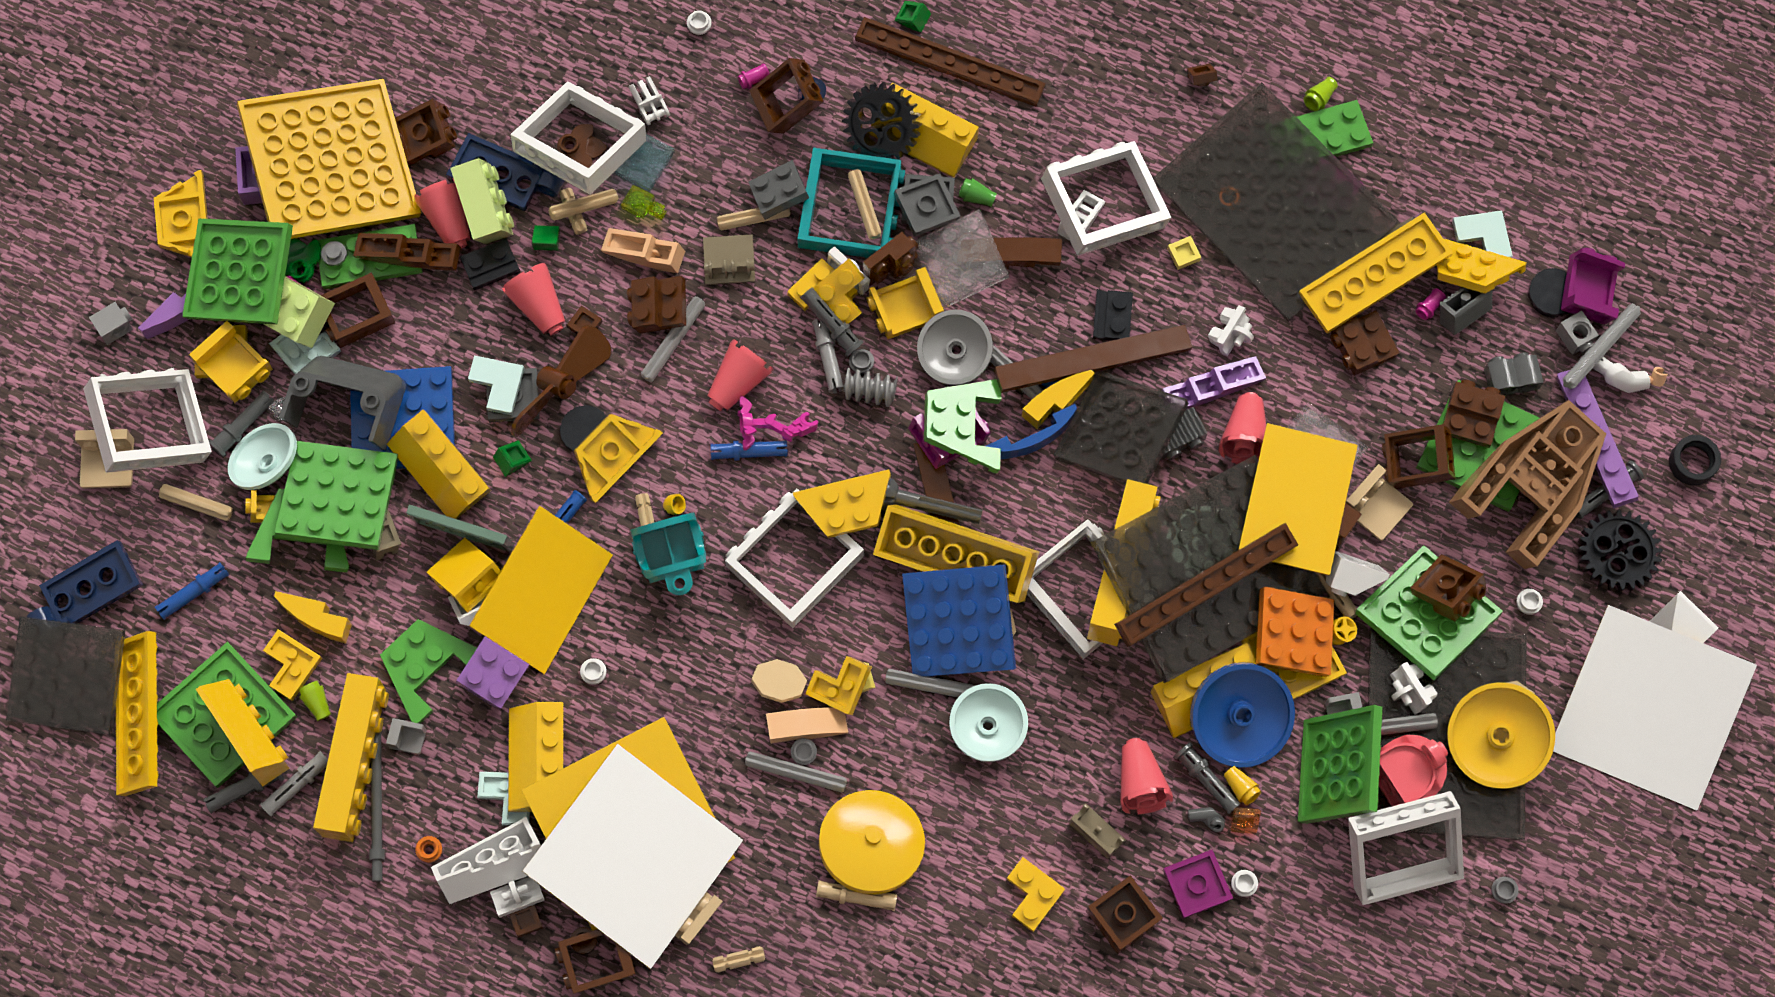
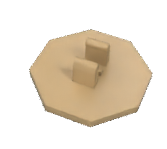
[751,659,807,703]

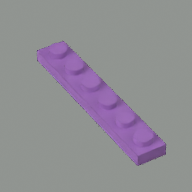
[1556,370,1639,508]

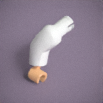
[1593,357,1668,393]

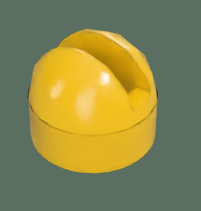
[663,494,686,515]

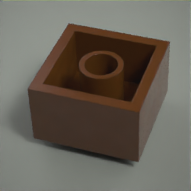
[1086,875,1163,954]

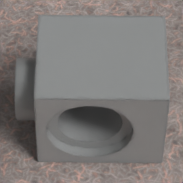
[89,302,133,345]
[1556,311,1599,355]

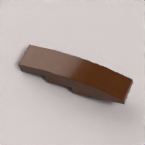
[353,233,461,271]
[959,237,1062,269]

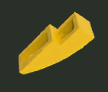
[1022,370,1095,429]
[274,591,352,644]

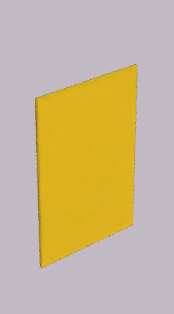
[1239,423,1358,576]
[469,506,613,674]

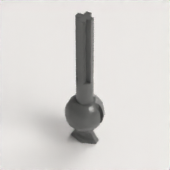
[881,478,983,525]

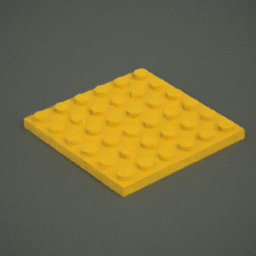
[237,79,421,239]

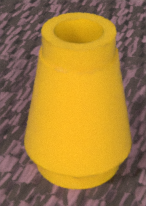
[1223,766,1262,806]

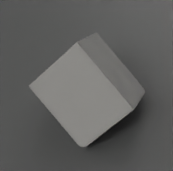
[1325,692,1362,715]
[386,718,427,754]

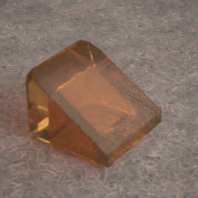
[1231,807,1261,834]

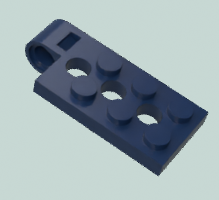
[446,133,565,211]
[25,540,143,642]

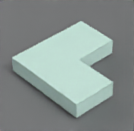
[1452,211,1513,258]
[269,331,341,374]
[468,355,525,415]
[477,772,530,826]

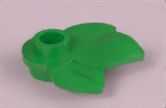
[285,238,321,284]

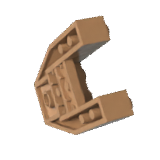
[1449,400,1606,569]

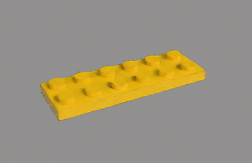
[1298,212,1453,334]
[116,631,158,796]

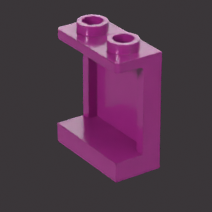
[1561,248,1625,325]
[908,409,990,469]

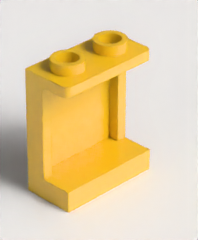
[866,267,944,340]
[189,321,273,403]
[427,538,501,613]

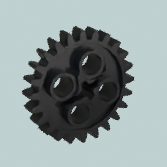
[842,82,922,160]
[1577,509,1663,593]

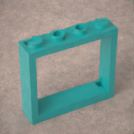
[797,148,905,258]

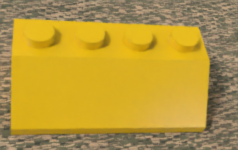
[869,82,979,178]
[387,409,492,519]
[1150,643,1256,739]
[196,679,290,786]
[508,702,563,812]

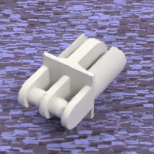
[628,76,670,125]

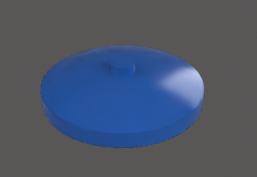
[1190,662,1295,767]

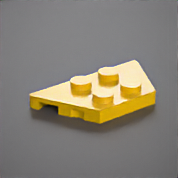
[154,170,208,257]
[1436,239,1527,294]
[574,414,663,503]
[793,469,891,538]

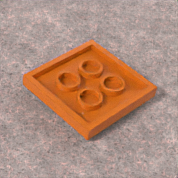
[1256,587,1334,677]

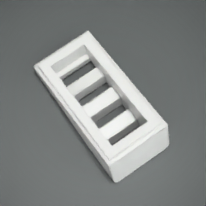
[1058,190,1105,240]

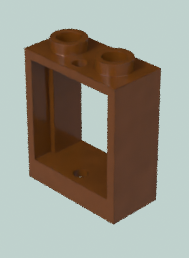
[749,58,824,134]
[321,272,395,348]
[1382,424,1456,489]
[555,929,636,994]

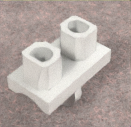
[1208,305,1254,356]
[1390,662,1437,715]
[490,877,545,918]

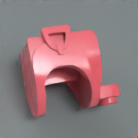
[1379,735,1448,806]

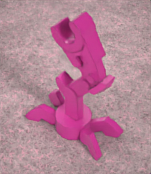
[737,396,819,450]

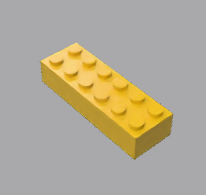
[1087,479,1160,646]
[873,504,1039,603]
[313,673,389,842]

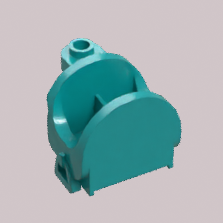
[630,512,706,595]

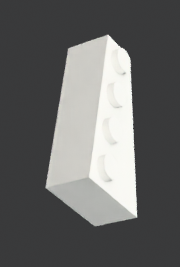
[431,817,541,904]

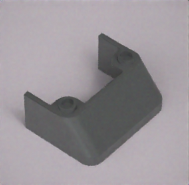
[279,356,406,451]

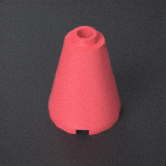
[414,178,471,249]
[502,263,565,336]
[707,339,774,412]
[1218,392,1266,466]
[1120,738,1173,814]

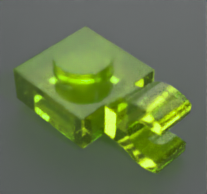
[621,185,667,220]

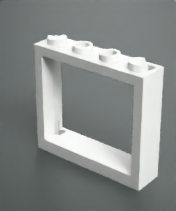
[511,81,647,195]
[1041,141,1171,256]
[83,368,212,473]
[725,489,864,628]
[1027,519,1156,659]
[1348,791,1464,905]

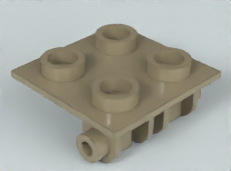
[703,234,755,285]

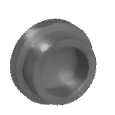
[321,241,347,266]
[849,349,874,374]
[791,738,817,765]
[1491,877,1519,904]

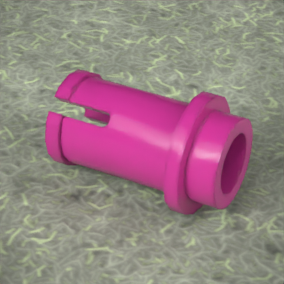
[737,63,770,90]
[1415,288,1446,320]

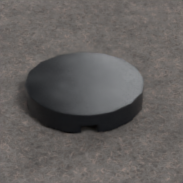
[1528,268,1568,318]
[560,405,607,454]

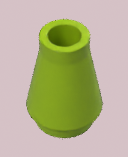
[1303,77,1338,111]
[299,681,332,722]

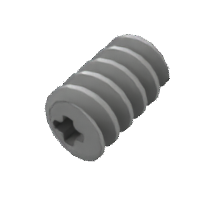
[844,368,898,407]

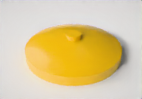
[1447,683,1555,789]
[819,790,925,895]

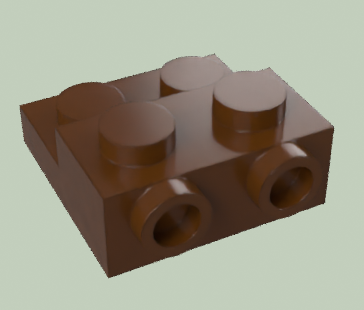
[395,98,457,165]
[863,232,919,286]
[627,276,686,333]
[1330,310,1400,376]
[1443,380,1505,448]
[1410,554,1487,621]

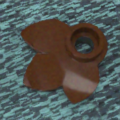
[557,124,607,168]

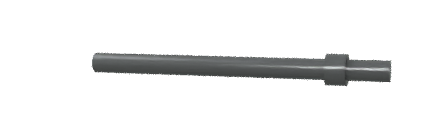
[369,733,385,882]

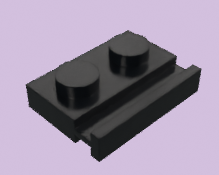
[460,238,520,291]
[1092,289,1133,341]

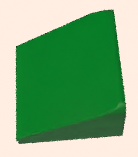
[894,1,931,32]
[532,225,560,251]
[493,440,532,477]

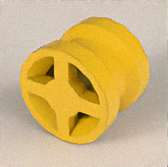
[1332,616,1357,645]

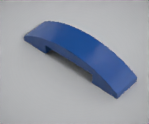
[986,404,1077,459]

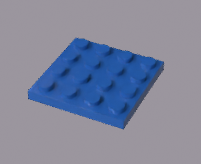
[350,366,455,469]
[902,564,1016,676]

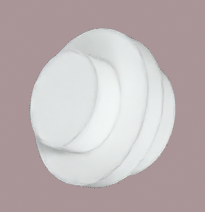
[687,11,711,35]
[1516,589,1543,615]
[580,658,607,685]
[1231,870,1258,897]

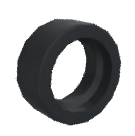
[1669,435,1722,486]

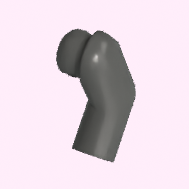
[1187,807,1225,832]

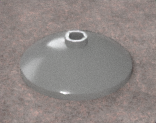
[917,310,993,385]

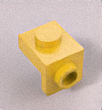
[245,490,275,523]

